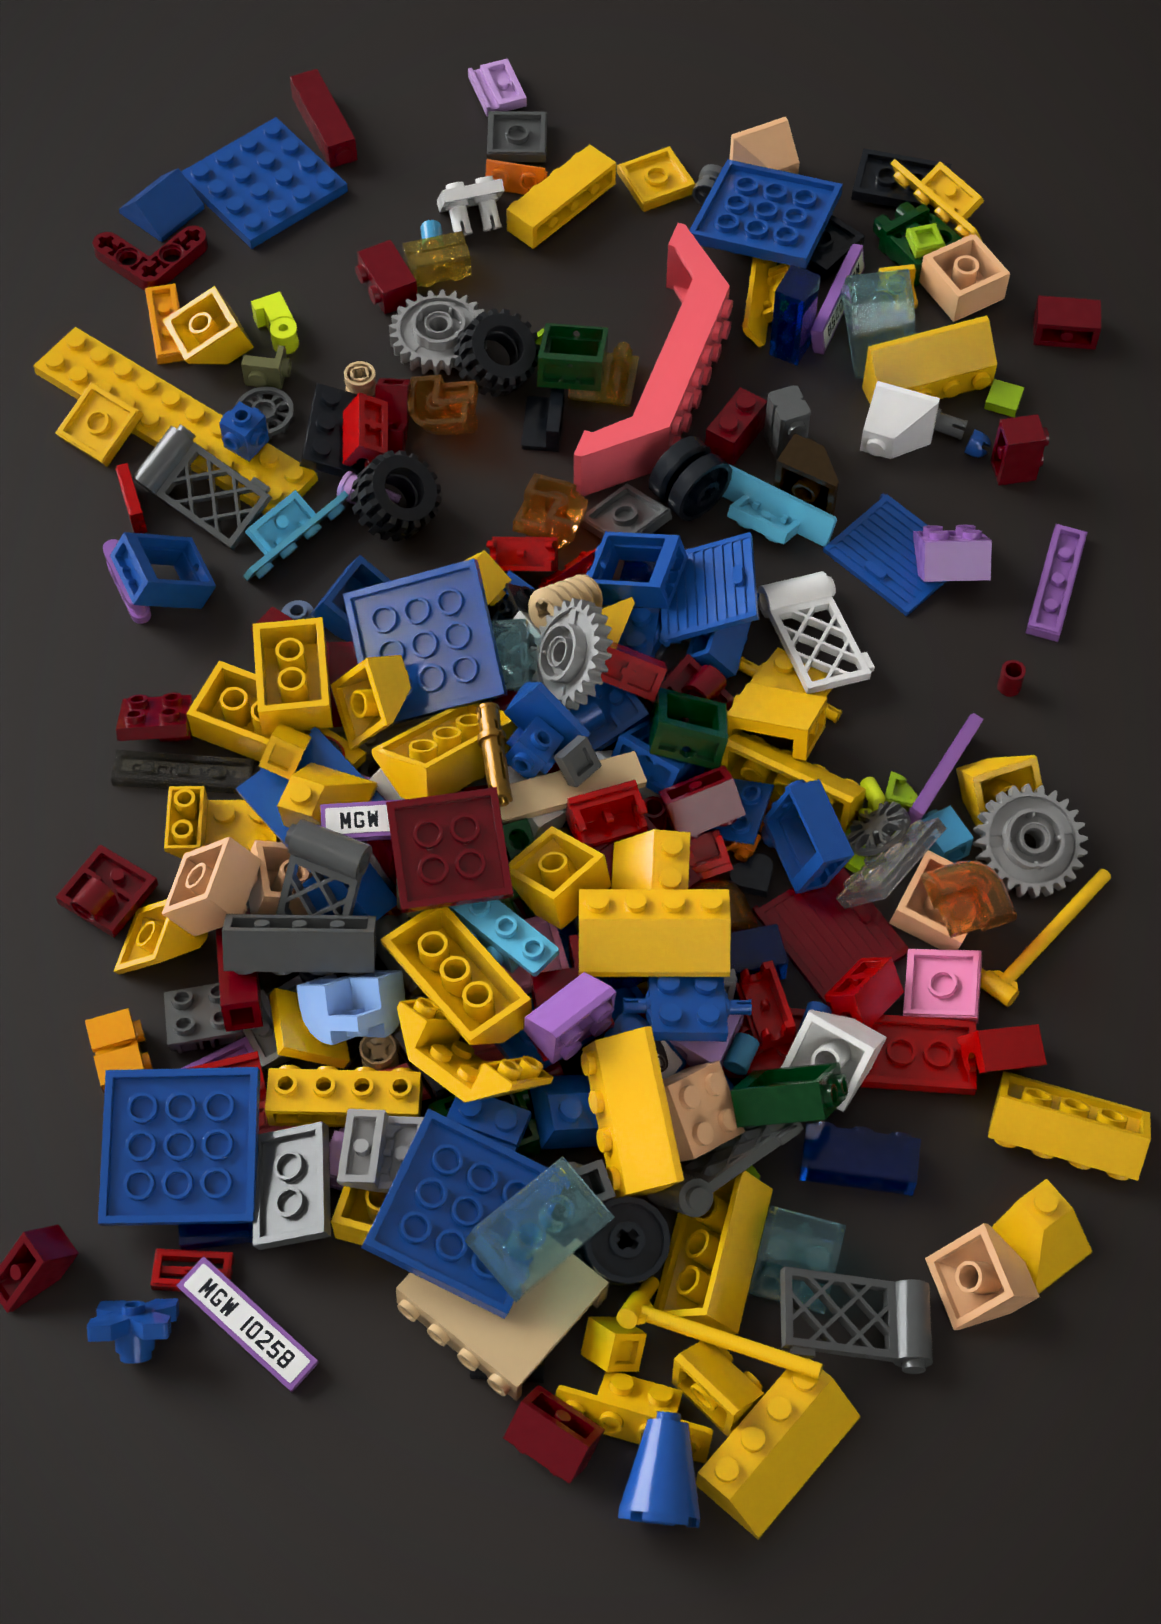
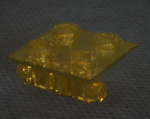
[568,342,639,407]

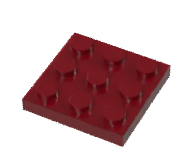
[386,787,513,913]

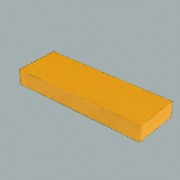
[145,283,185,365]

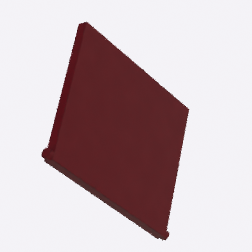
[752,867,910,1007]

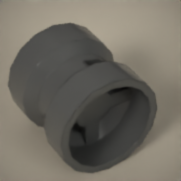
[692,164,722,206]

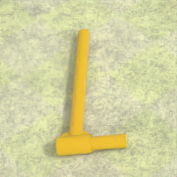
[980,868,1111,1007]
[616,1276,823,1379]

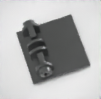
[164,983,245,1054]

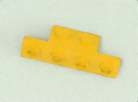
[890,159,984,240]
[742,257,800,347]
[555,1372,714,1463]

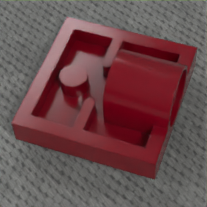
[643,654,734,722]
[116,692,193,742]
[55,844,159,938]

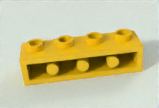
[506,144,616,249]
[265,1065,423,1127]

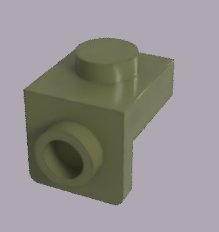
[241,345,292,389]

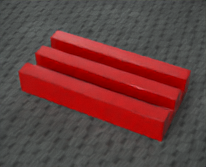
[115,463,148,534]
[150,1248,235,1292]

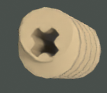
[528,574,603,629]

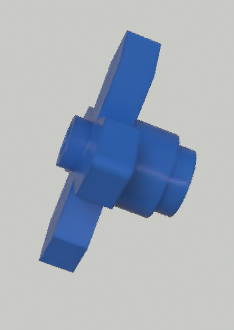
[87,1298,179,1364]

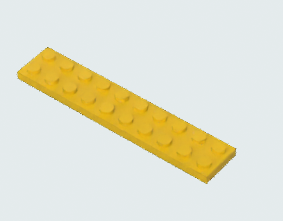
[33,327,318,515]

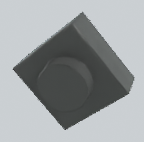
[553,735,602,787]

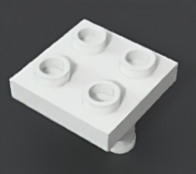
[437,176,505,237]

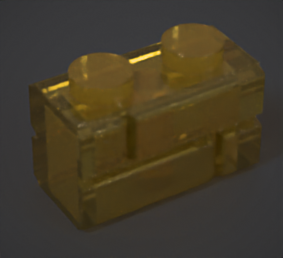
[402,231,472,287]

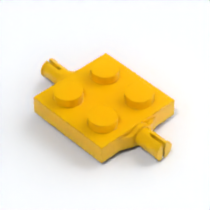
[738,647,842,723]

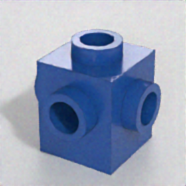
[219,401,269,461]
[505,716,565,779]

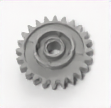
[389,289,488,376]
[530,598,613,711]
[972,784,1088,899]

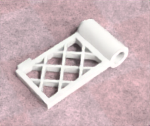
[757,571,875,694]

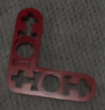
[92,225,208,291]

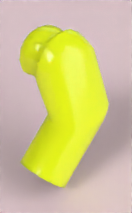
[858,777,885,821]

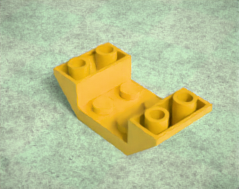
[164,786,282,859]
[397,997,554,1103]

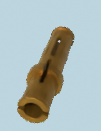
[476,702,513,807]

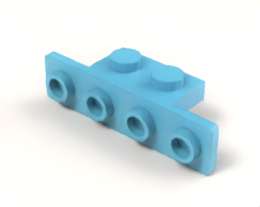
[722,464,837,547]
[243,490,349,581]
[449,900,559,976]

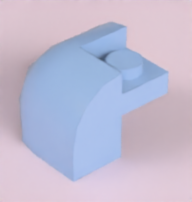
[297,970,405,1045]

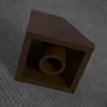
[774,434,839,516]

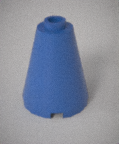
[618,1411,701,1528]

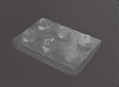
[836,818,947,909]

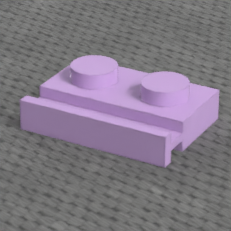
[468,58,527,116]

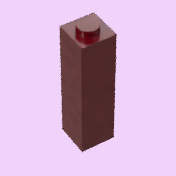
[290,68,358,168]
[216,908,263,1032]

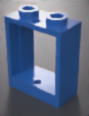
[586,531,688,609]
[110,532,216,609]
[611,719,706,795]
[763,779,855,894]

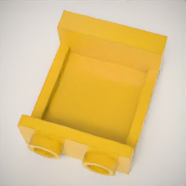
[726,683,827,761]

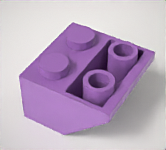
[913,525,992,582]
[524,972,616,1064]

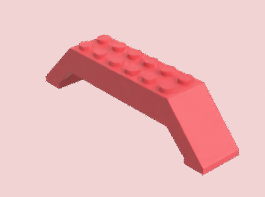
[574,223,733,497]

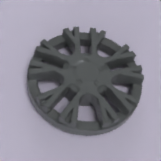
[236,387,294,440]
[846,802,911,856]

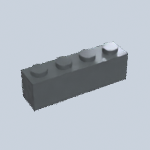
[222,914,377,976]

